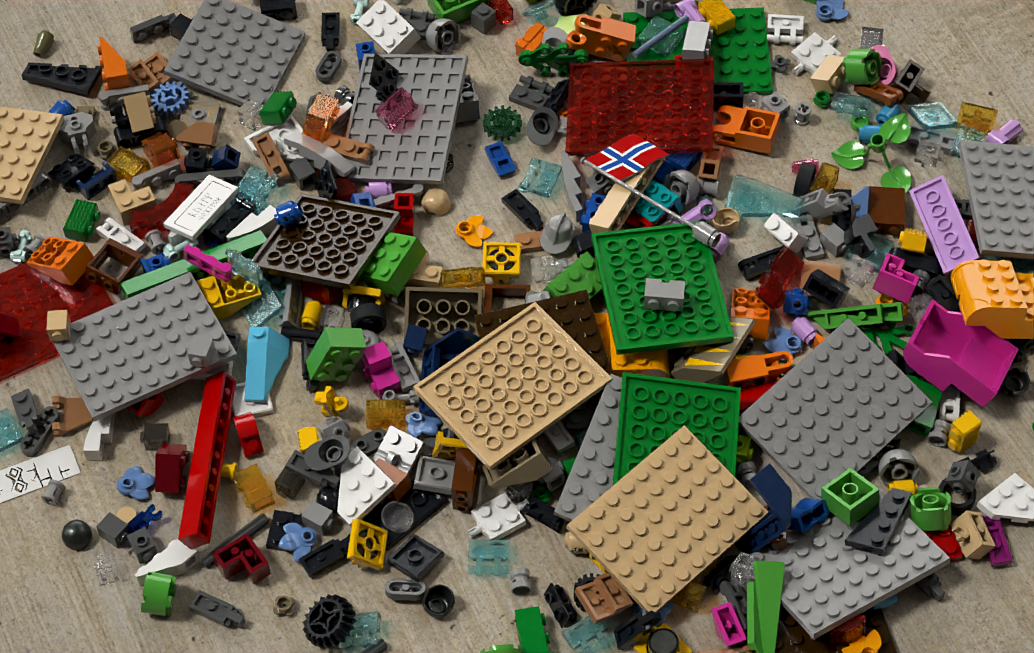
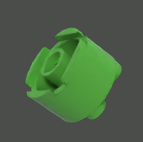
[843,49,882,85]
[910,487,951,532]
[141,572,177,616]

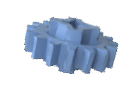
[151,81,191,117]

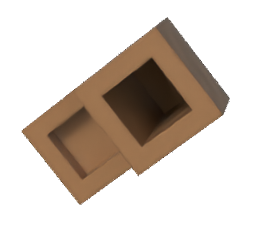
[698,144,723,181]

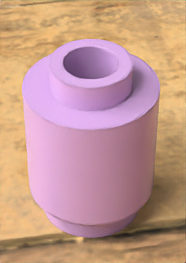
[365,182,392,200]
[710,232,729,260]
[791,317,818,346]

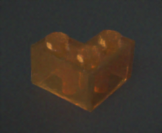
[302,92,340,143]
[141,132,180,168]

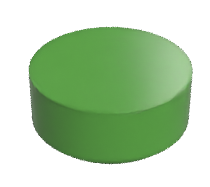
[851,114,869,132]

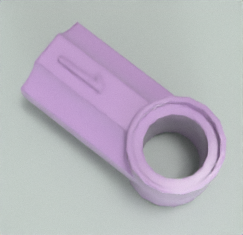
[674,0,706,24]
[985,119,1023,144]
[680,199,716,223]

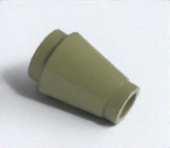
[33,30,54,58]

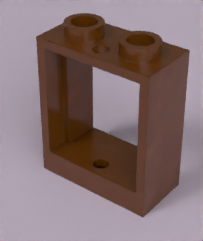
[85,238,143,295]
[484,284,531,313]
[451,448,478,512]

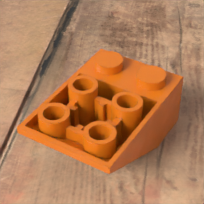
[97,37,131,91]
[26,236,94,286]
[730,288,770,340]

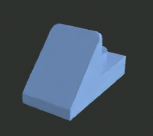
[850,186,869,219]

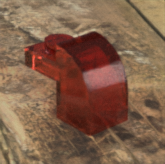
[830,612,866,644]

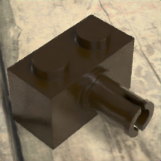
[891,59,931,104]

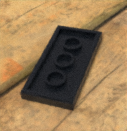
[363,478,447,551]

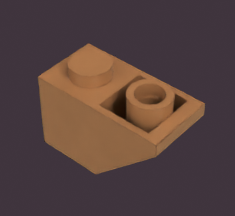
[176,121,219,150]

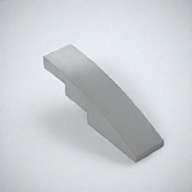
[284,131,355,177]
[562,149,583,222]

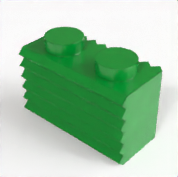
[259,91,297,125]
[63,199,101,242]

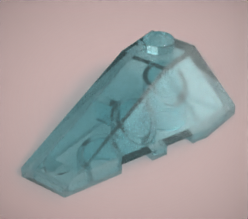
[725,174,805,217]

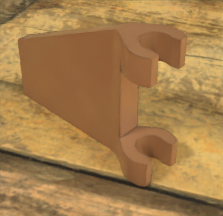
[52,396,93,437]

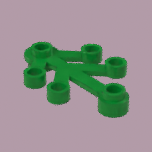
[518,43,588,77]
[857,321,915,356]

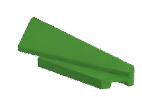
[807,302,904,329]
[747,561,785,653]

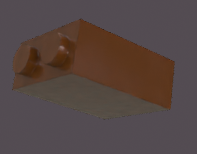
[867,186,905,236]

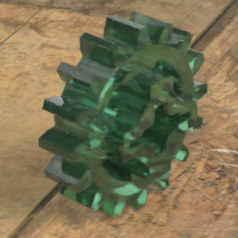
[483,105,522,142]

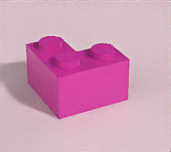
[872,253,919,304]
[361,341,401,400]

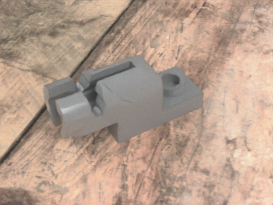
[790,188,851,219]

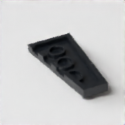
[22,62,102,96]
[845,488,912,555]

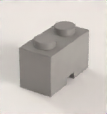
[644,278,685,312]

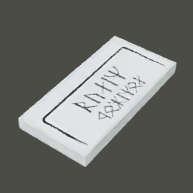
[163,175,239,241]

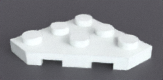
[244,114,310,161]
[337,447,396,527]
[976,473,1034,523]

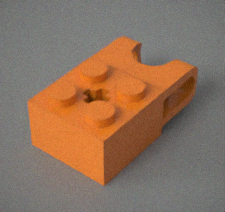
[566,14,636,63]
[710,105,780,154]
[724,351,794,388]

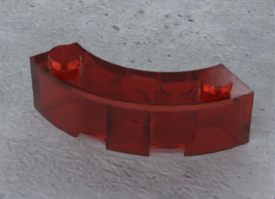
[130,183,195,239]
[755,246,805,310]

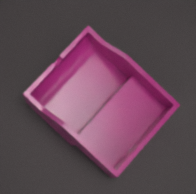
[903,299,1019,407]

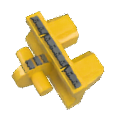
[314,386,349,417]

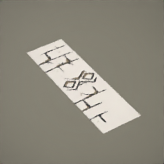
[0,445,81,503]

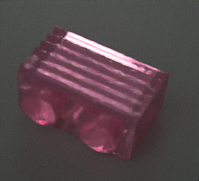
[375,87,417,131]

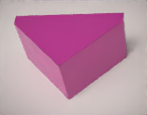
[711,602,747,647]

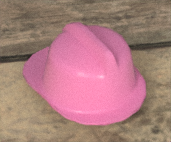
[871,45,898,85]

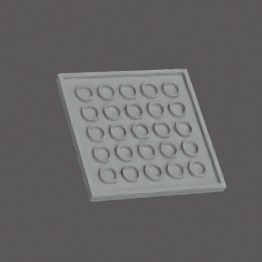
[164,0,306,113]

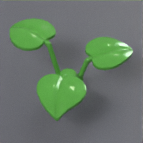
[831,113,911,194]

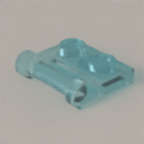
[518,158,562,198]

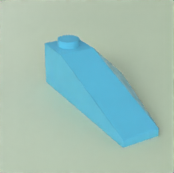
[244,327,290,402]

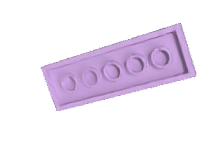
[909,175,981,277]

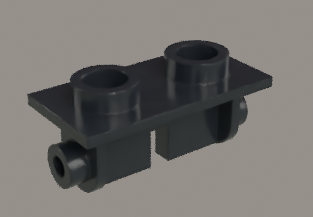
[959,449,997,472]
[523,496,565,533]
[703,555,743,595]
[543,583,577,628]

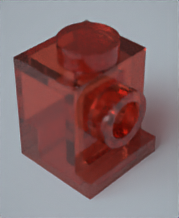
[488,0,513,25]
[335,176,358,202]

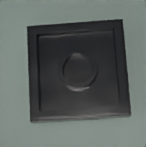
[387,534,445,582]

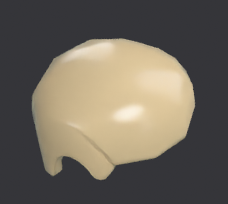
[421,188,451,216]
[711,207,741,234]

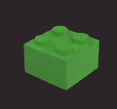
[821,468,879,526]

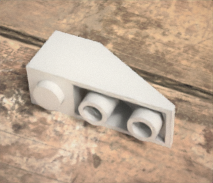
[135,539,199,586]

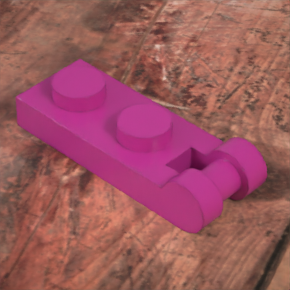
[183,244,233,282]

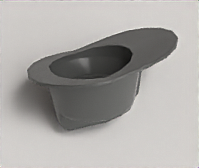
[526,107,558,146]
[304,435,350,471]

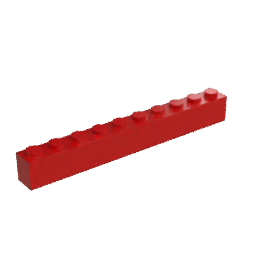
[178,371,236,549]

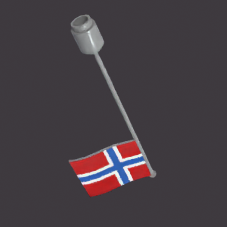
[580,134,721,247]

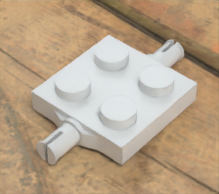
[790,32,841,75]
[467,493,529,543]

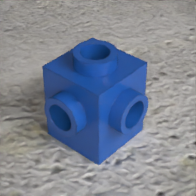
[783,288,811,317]

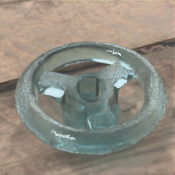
[521,0,555,22]

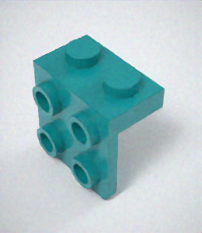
[633,179,684,224]

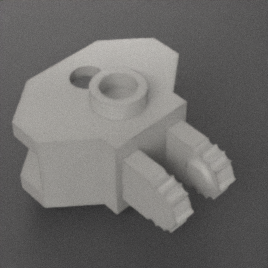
[58,112,96,153]

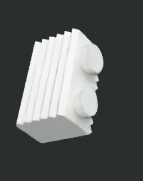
[764,213,808,252]

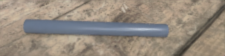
[632,15,689,58]

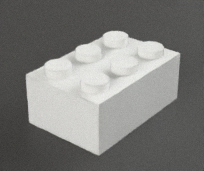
[356,0,421,54]

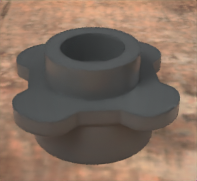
[770,55,791,73]

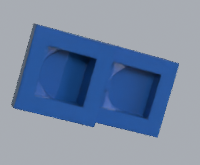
[484,141,516,177]

